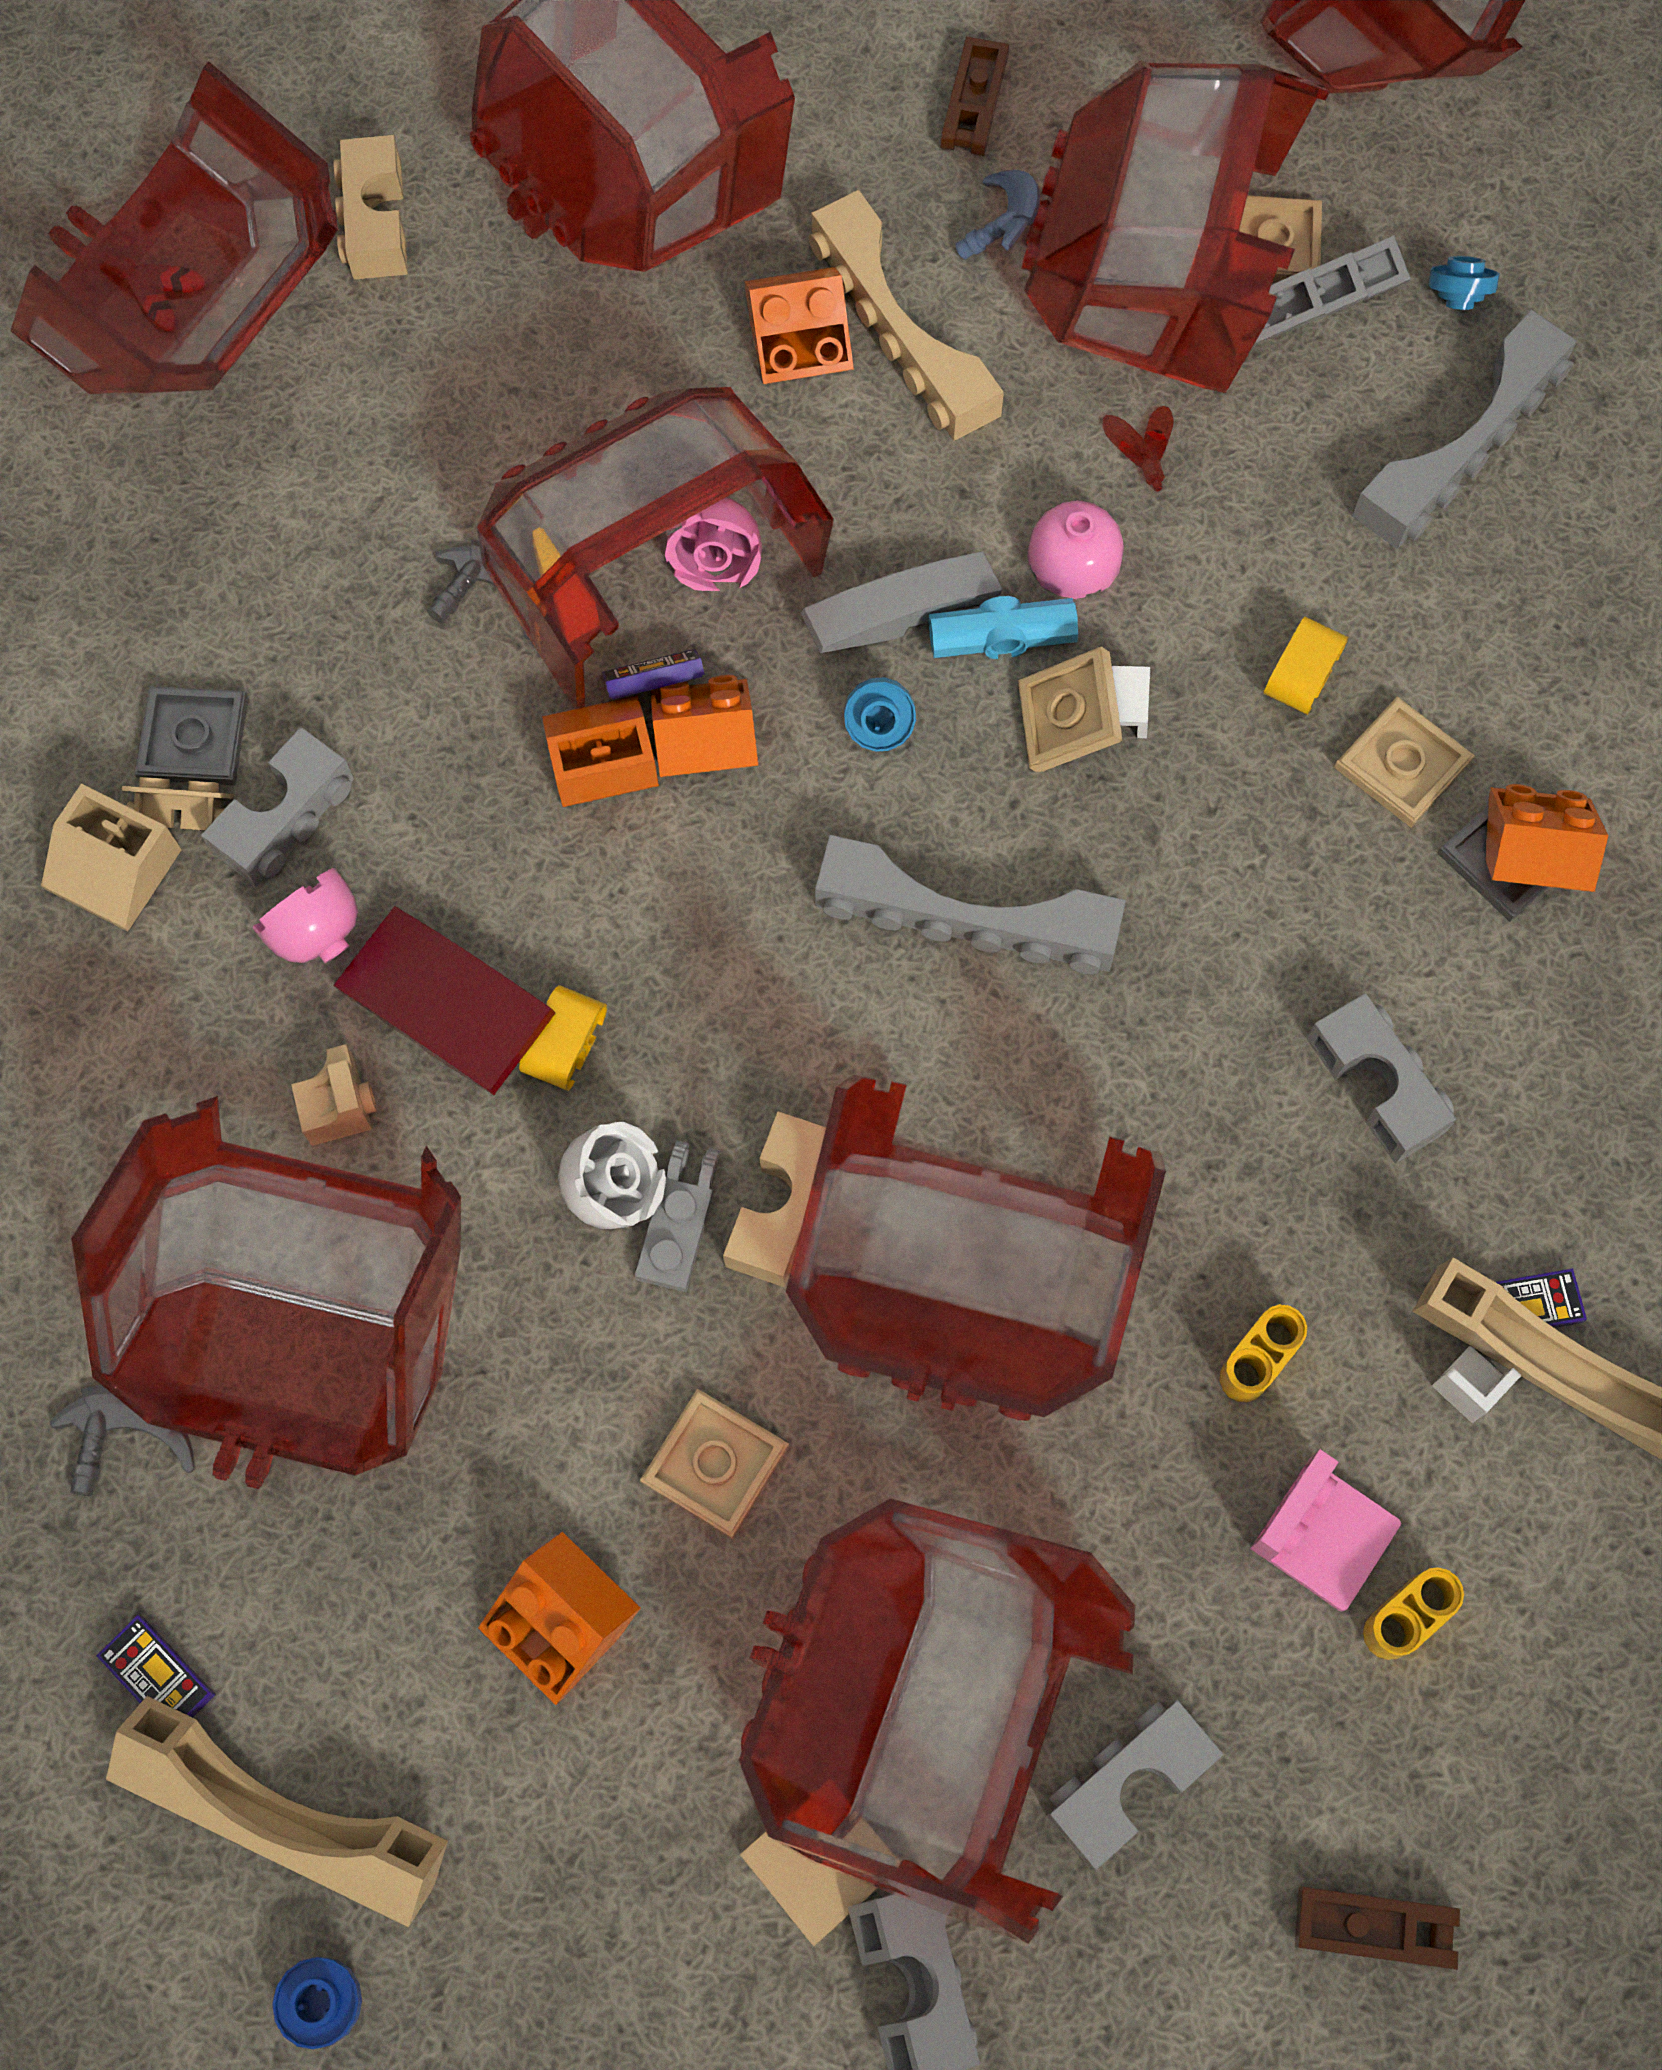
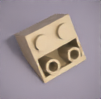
[41,783,182,932]

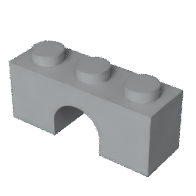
[201,727,354,887]
[1306,993,1457,1164]
[1046,1700,1224,1870]
[848,1883,980,2070]

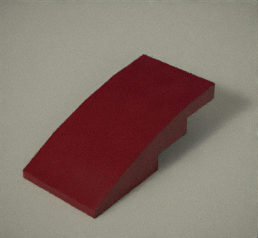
[333,906,556,1095]

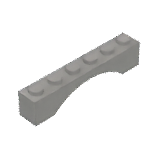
[1352,309,1577,549]
[815,835,1126,975]

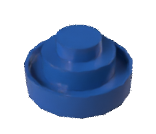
[272,1956,362,2050]

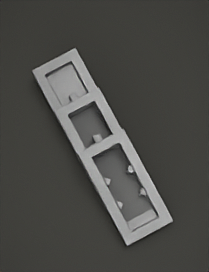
[1221,235,1411,351]
[801,551,1003,653]

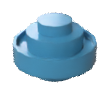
[1428,256,1500,310]
[844,677,916,752]

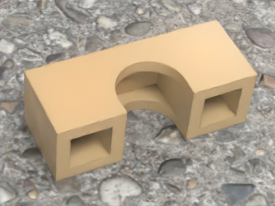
[334,135,408,279]
[723,1111,843,1288]

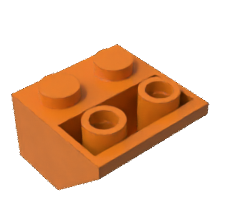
[744,267,854,384]
[651,675,758,777]
[542,696,659,807]
[1485,784,1609,892]
[478,1532,641,1705]

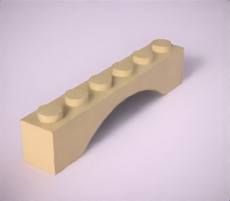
[809,190,1004,441]
[1412,1257,1662,1460]
[106,1696,448,1927]

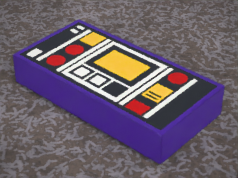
[602,649,705,699]
[1496,1268,1587,1328]
[96,1615,216,1718]

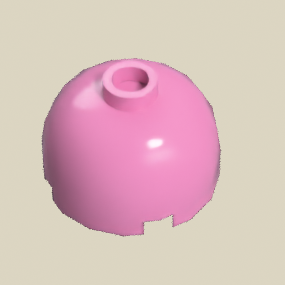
[665,495,762,591]
[1027,500,1124,599]
[252,868,358,964]

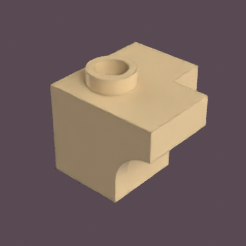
[291,1044,377,1146]

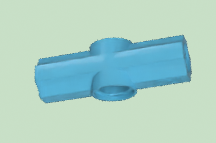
[928,596,1078,659]

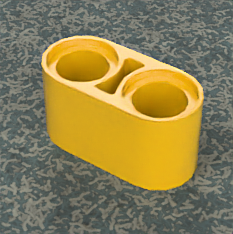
[1263,616,1349,715]
[519,985,607,1091]
[1219,1304,1307,1403]
[1363,1567,1464,1660]

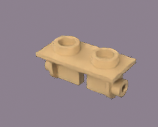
[122,777,234,830]

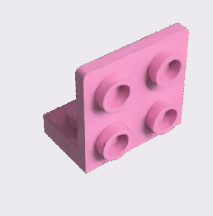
[1250,1449,1401,1612]

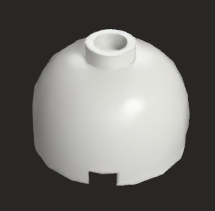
[558,1122,666,1229]

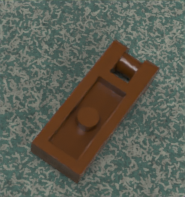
[940,36,1009,156]
[1295,1887,1461,1970]

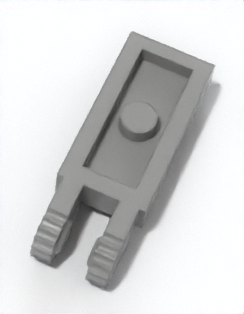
[635,1140,720,1293]

